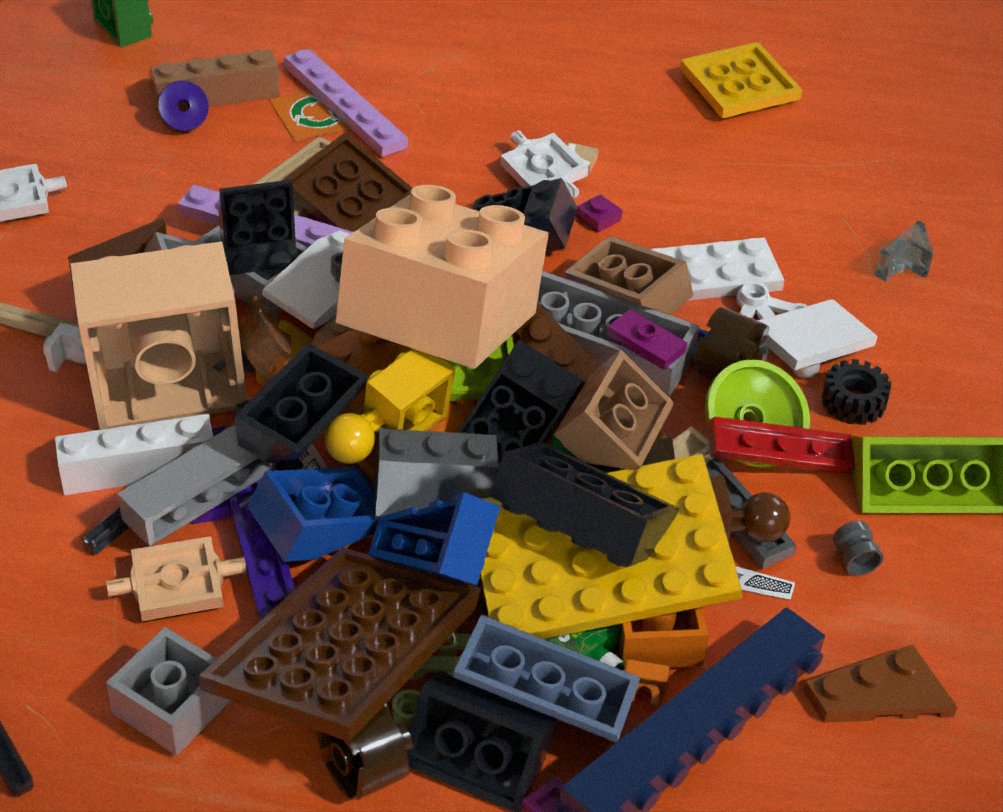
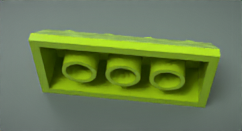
[852,436,1003,513]

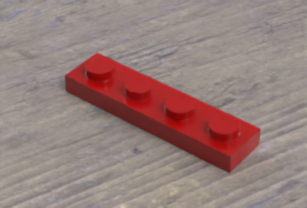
[708,416,855,474]

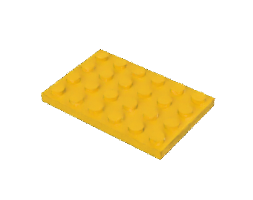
[481,453,742,639]

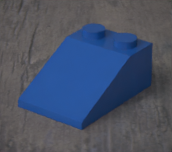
[247,466,378,562]

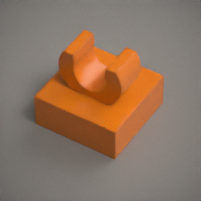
[625,659,669,709]

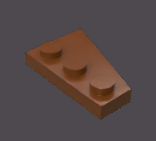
[803,644,957,723]

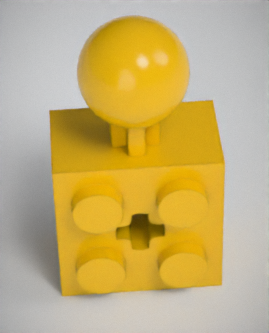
[324,349,456,464]

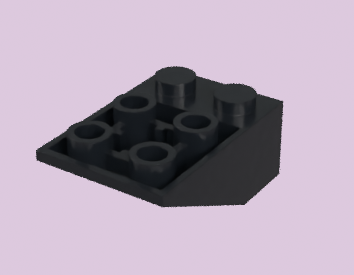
[473,178,578,253]
[219,180,297,275]
[458,340,585,464]

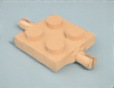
[106,536,247,621]

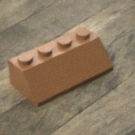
[149,50,280,111]

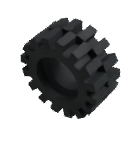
[822,359,891,425]

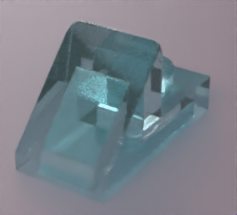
[875,220,933,282]

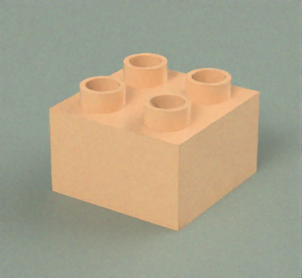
[336,185,549,369]
[70,241,247,430]

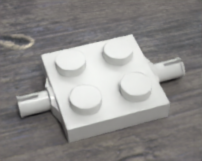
[500,130,588,198]
[0,163,67,223]

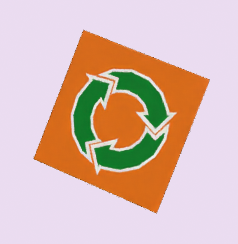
[269,90,350,141]

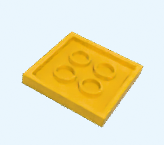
[680,42,802,118]

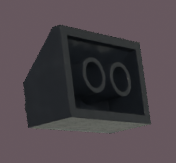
[235,342,370,463]
[407,671,558,812]

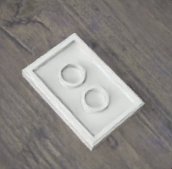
[757,299,878,371]

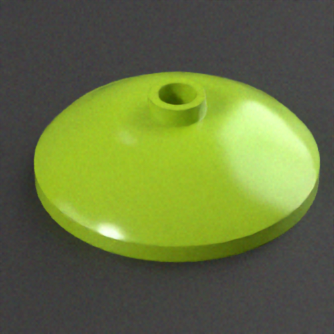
[705,360,810,468]

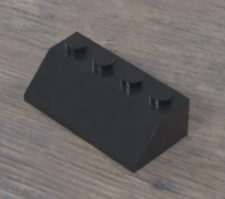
[490,442,680,567]

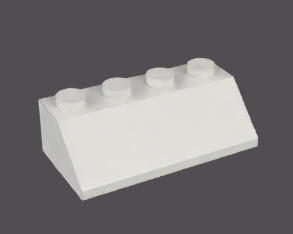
[55,414,213,495]

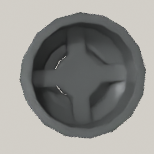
[832,521,884,576]

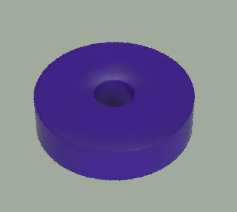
[157,81,209,133]

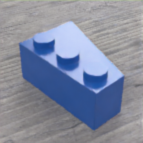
[368,492,501,585]

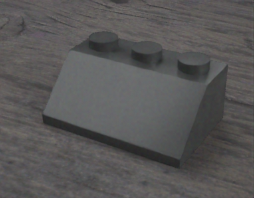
[374,428,498,521]

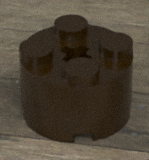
[693,307,770,380]
[317,703,413,800]

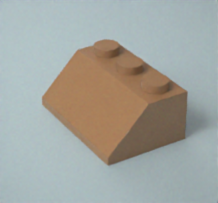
[564,236,694,314]
[554,350,674,471]

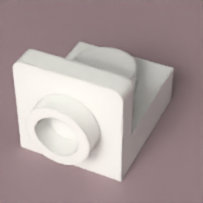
[43,322,86,372]

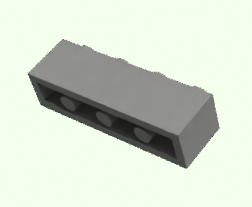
[117,424,276,547]

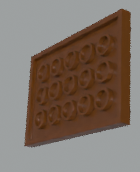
[199,547,483,742]

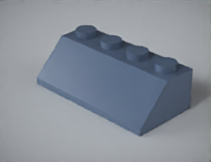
[452,615,641,742]

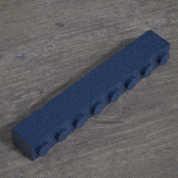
[557,607,826,812]

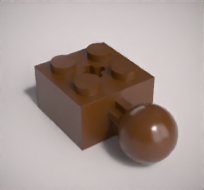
[710,475,790,543]

